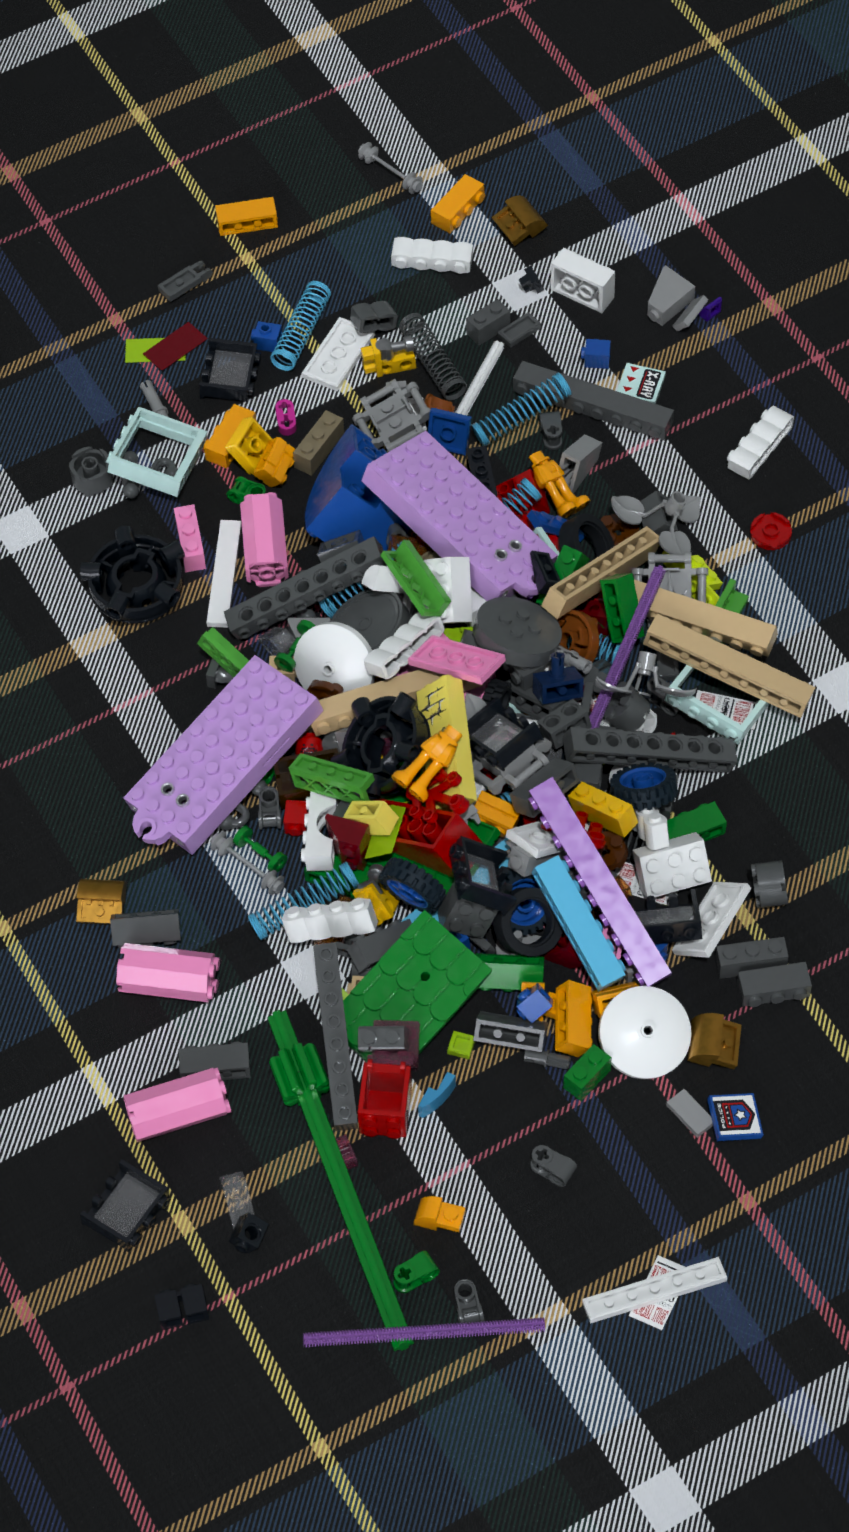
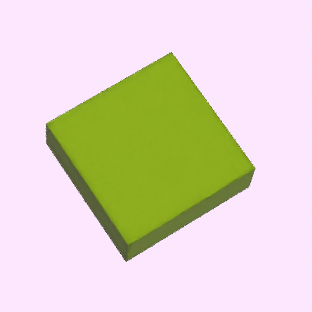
[447,1031,475,1060]

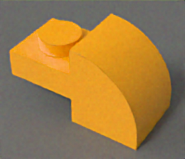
[414,1196,466,1232]

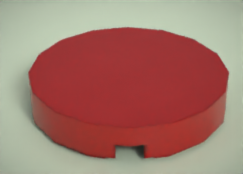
[750,512,792,550]

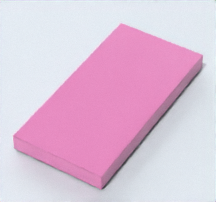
[408,635,506,685]

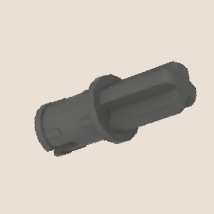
[524,1049,571,1069]

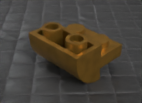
[492,195,548,246]
[76,879,127,924]
[687,1013,741,1069]

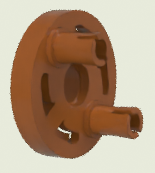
[556,610,599,673]

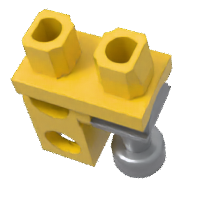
[361,335,416,378]
[352,864,399,926]

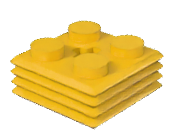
[225,417,272,474]

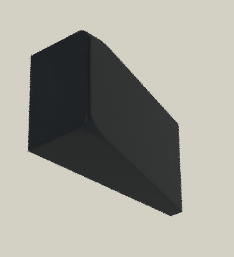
[530,551,561,595]

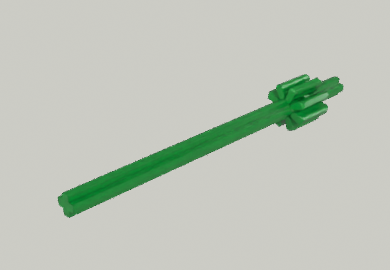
[267,1010,414,1351]

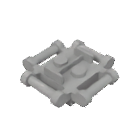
[352,379,431,452]
[632,552,708,628]
[471,725,552,795]

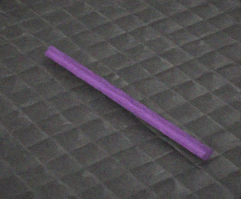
[589,565,666,729]
[303,1317,545,1347]

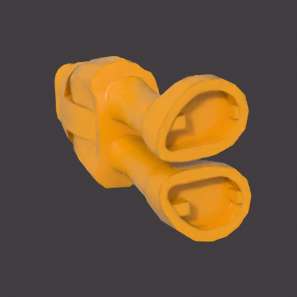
[529,450,591,519]
[391,725,462,803]

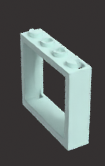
[106,407,208,497]
[664,665,769,745]

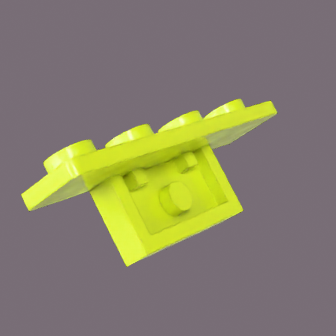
[662,550,723,606]

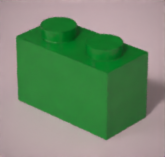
[563,1044,612,1102]

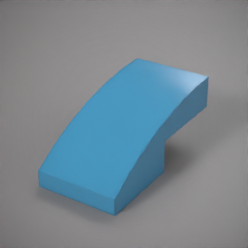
[418,1072,456,1118]

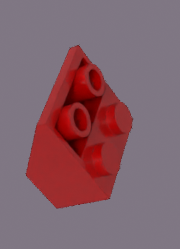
[496,469,551,516]

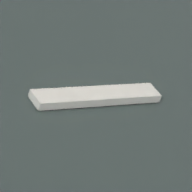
[206,520,242,628]
[582,1257,727,1324]

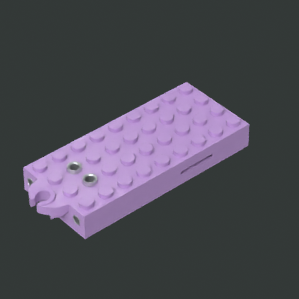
[361,431,558,601]
[123,655,324,855]

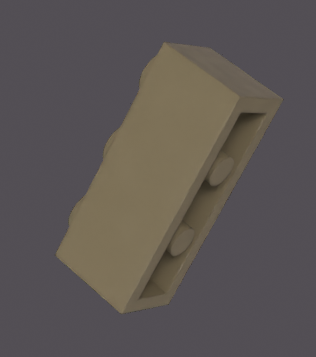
[293,410,344,476]

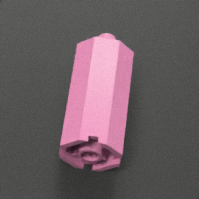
[240,492,289,587]
[116,943,220,1002]
[123,1067,231,1142]

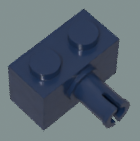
[533,652,584,705]

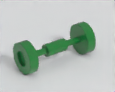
[274,620,315,672]
[233,826,287,873]

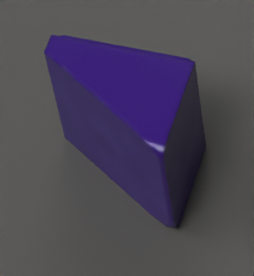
[698,297,722,322]

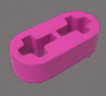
[275,399,297,436]

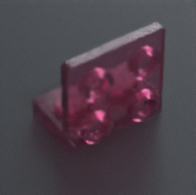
[367,1020,420,1068]

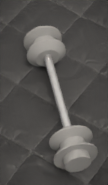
[358,142,423,194]
[210,831,285,895]

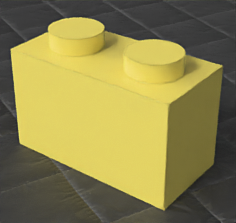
[343,801,399,835]

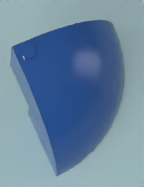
[305,424,423,551]

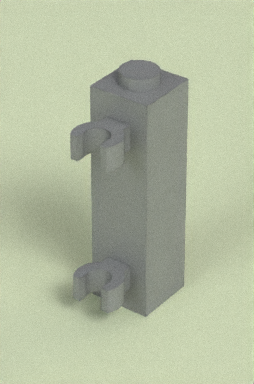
[506,840,566,877]

